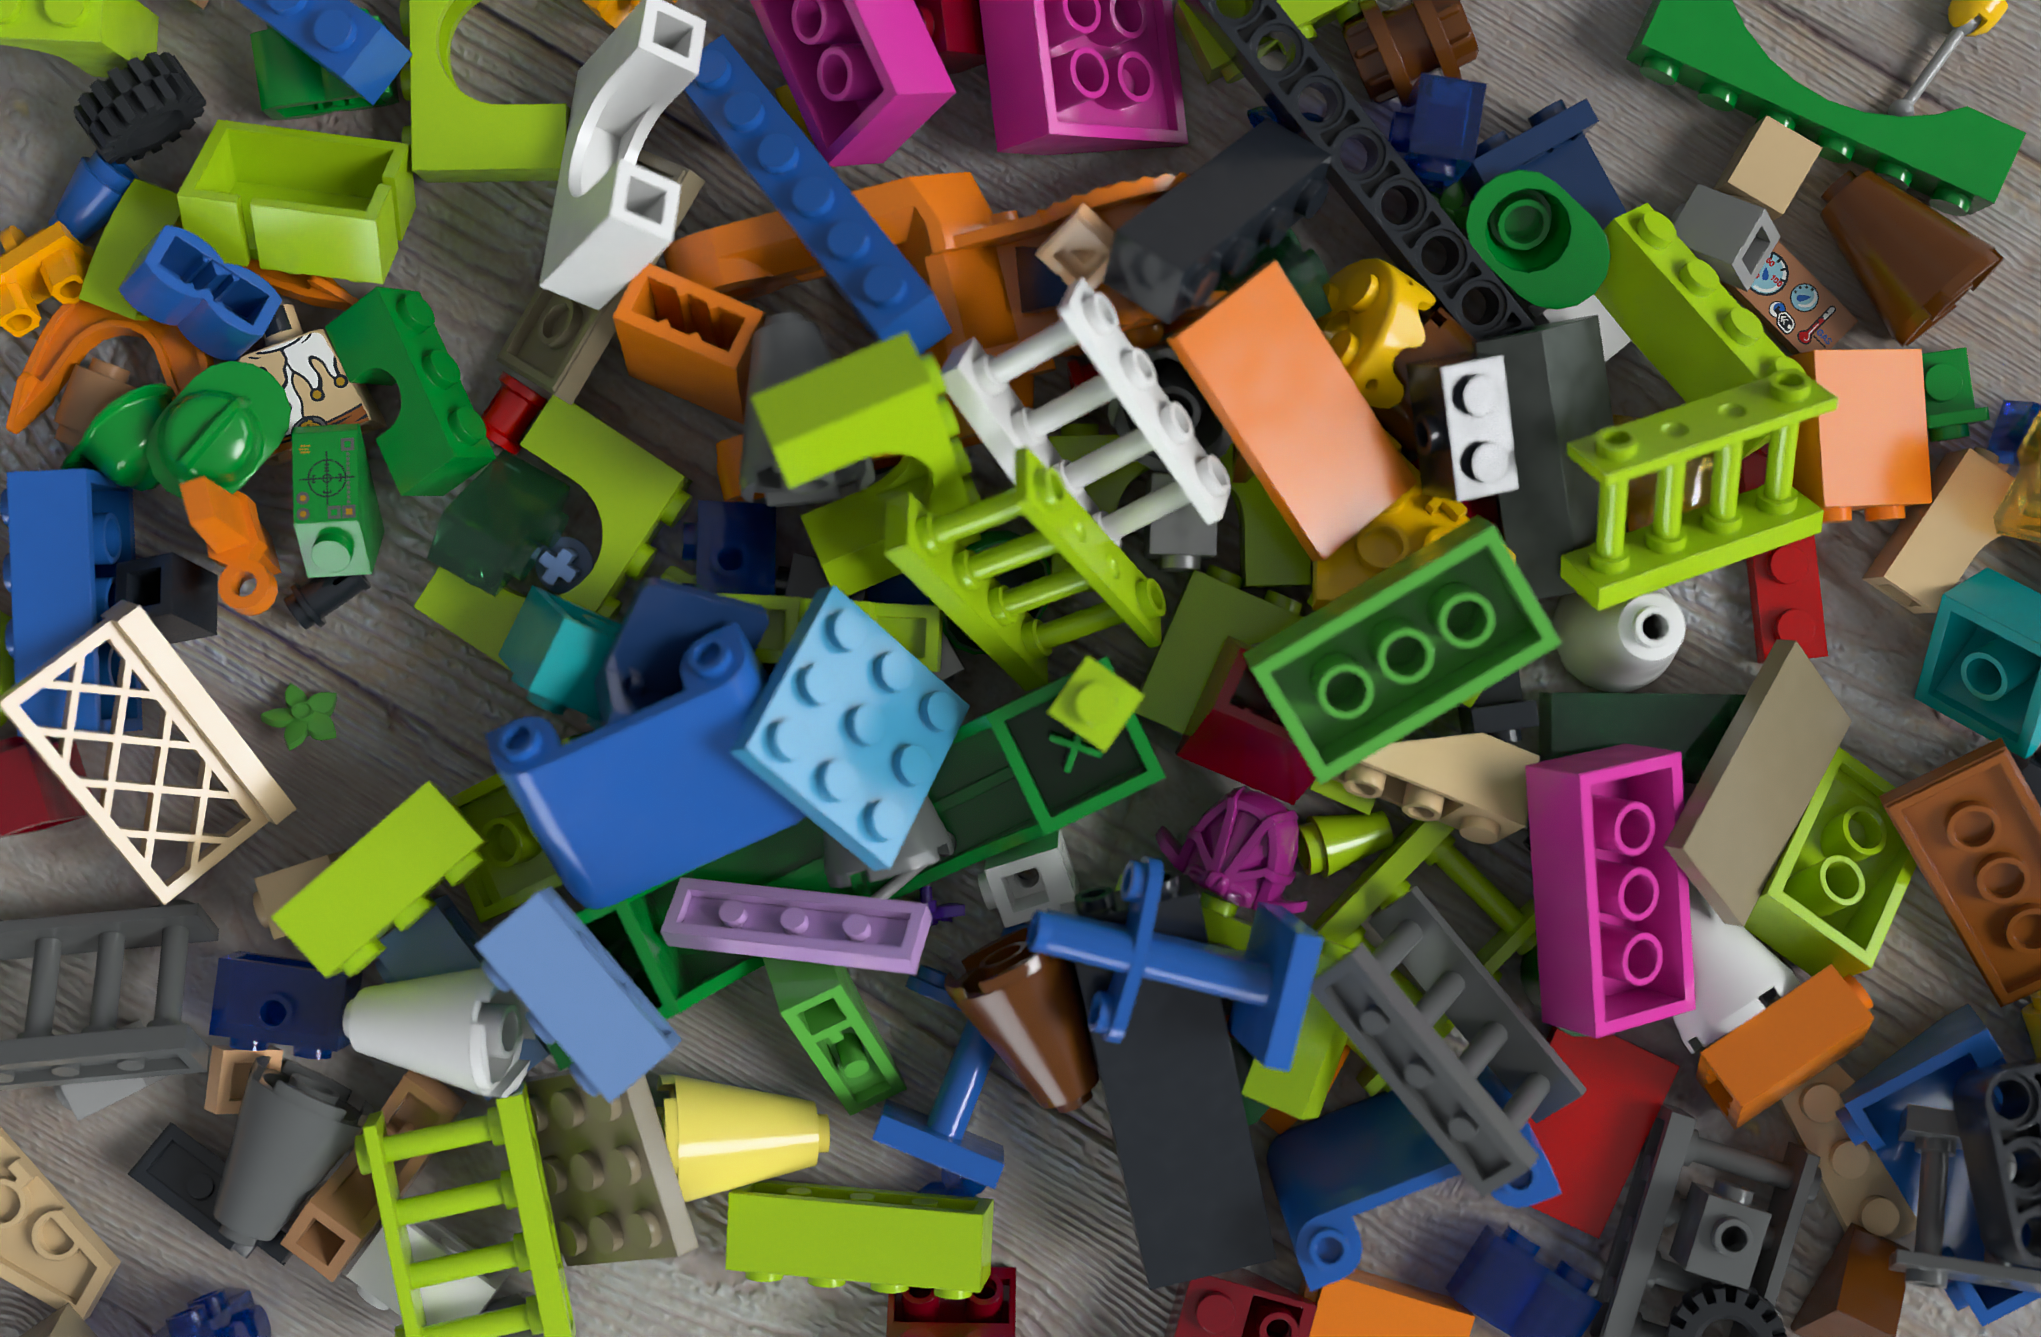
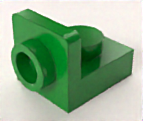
[1922,347,1990,443]

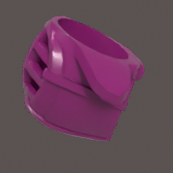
[1155,785,1308,914]

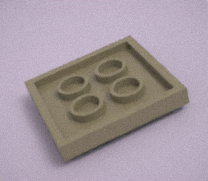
[522,1070,699,1266]

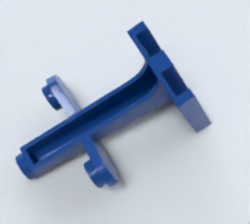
[1027,856,1323,1072]
[872,923,1029,1189]

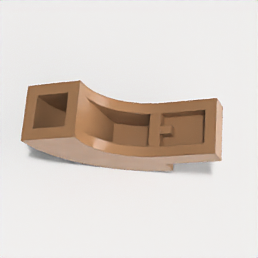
[280,1070,467,1282]

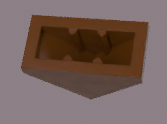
[1790,1222,1910,1337]

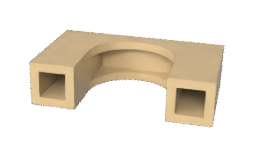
[1862,447,2041,614]

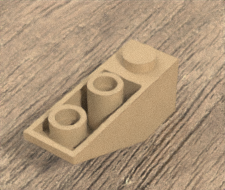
[1331,733,1540,844]

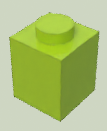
[1047,656,1145,752]

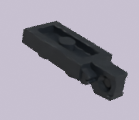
[128,1122,293,1266]

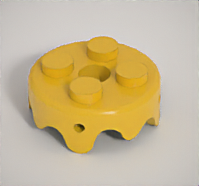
[1304,258,1436,408]

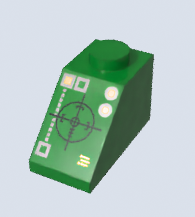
[292,423,385,578]

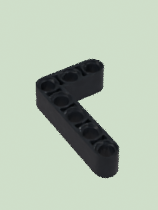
[1953,1057,2041,1268]

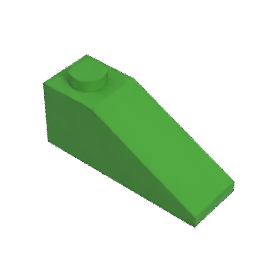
[762,957,907,1116]

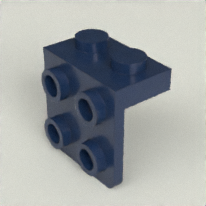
[1459,98,1627,230]
[594,577,769,727]

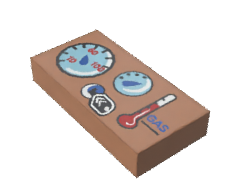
[1720,241,1858,355]

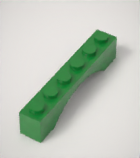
[1626,0,2026,216]

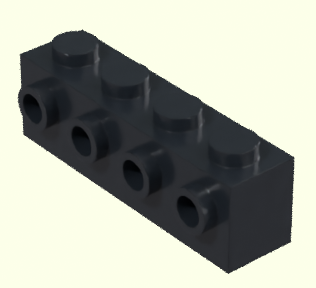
[1103,117,1332,324]

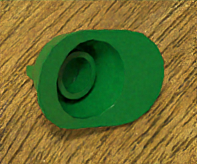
[1465,169,1611,310]
[146,361,291,500]
[60,383,175,491]

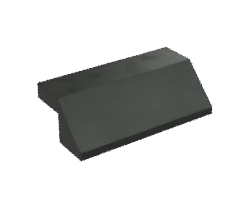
[1472,315,1629,599]

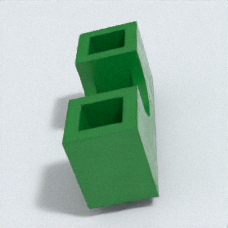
[325,286,496,496]

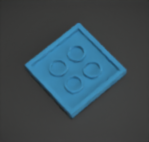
[730,585,970,871]

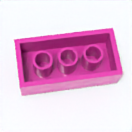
[750,0,956,167]
[1525,744,1696,1038]

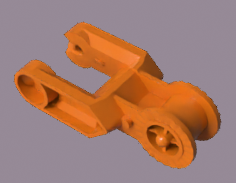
[663,172,1228,504]

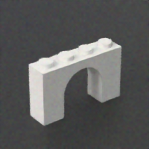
[539,0,707,310]

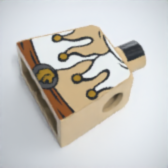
[237,304,387,466]

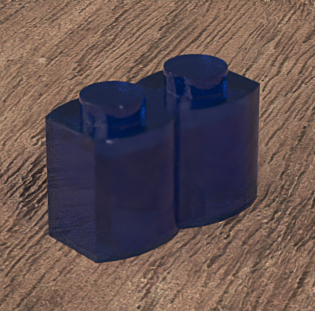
[1445,1224,1603,1337]

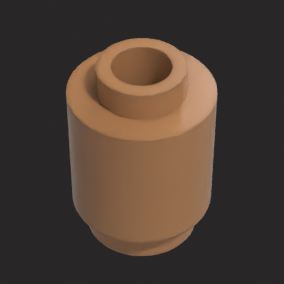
[53,357,138,447]

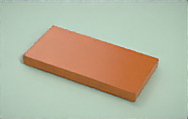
[1167,260,1418,561]

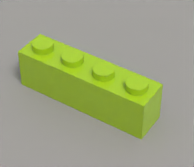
[1594,203,1806,460]
[725,1180,994,1299]

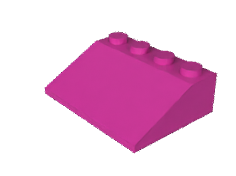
[979,0,1189,155]

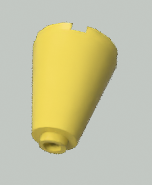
[656,1074,830,1202]

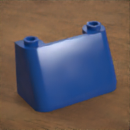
[485,622,807,909]
[1835,1003,2041,1327]
[1266,1065,1562,1292]

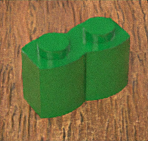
[250,8,399,120]

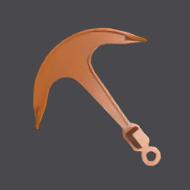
[6,259,359,616]

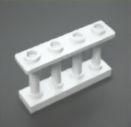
[940,277,1230,549]

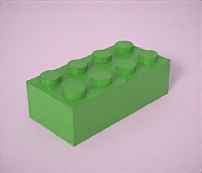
[1243,515,1562,785]

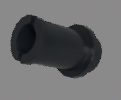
[283,575,371,630]

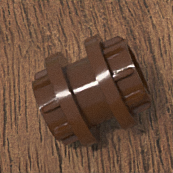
[1341,0,1479,107]

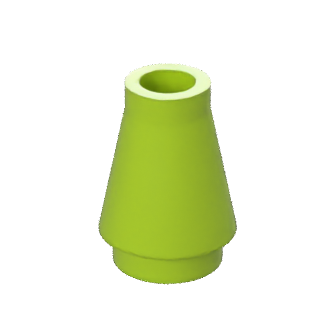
[1297,810,1393,878]

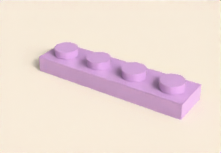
[660,877,932,974]

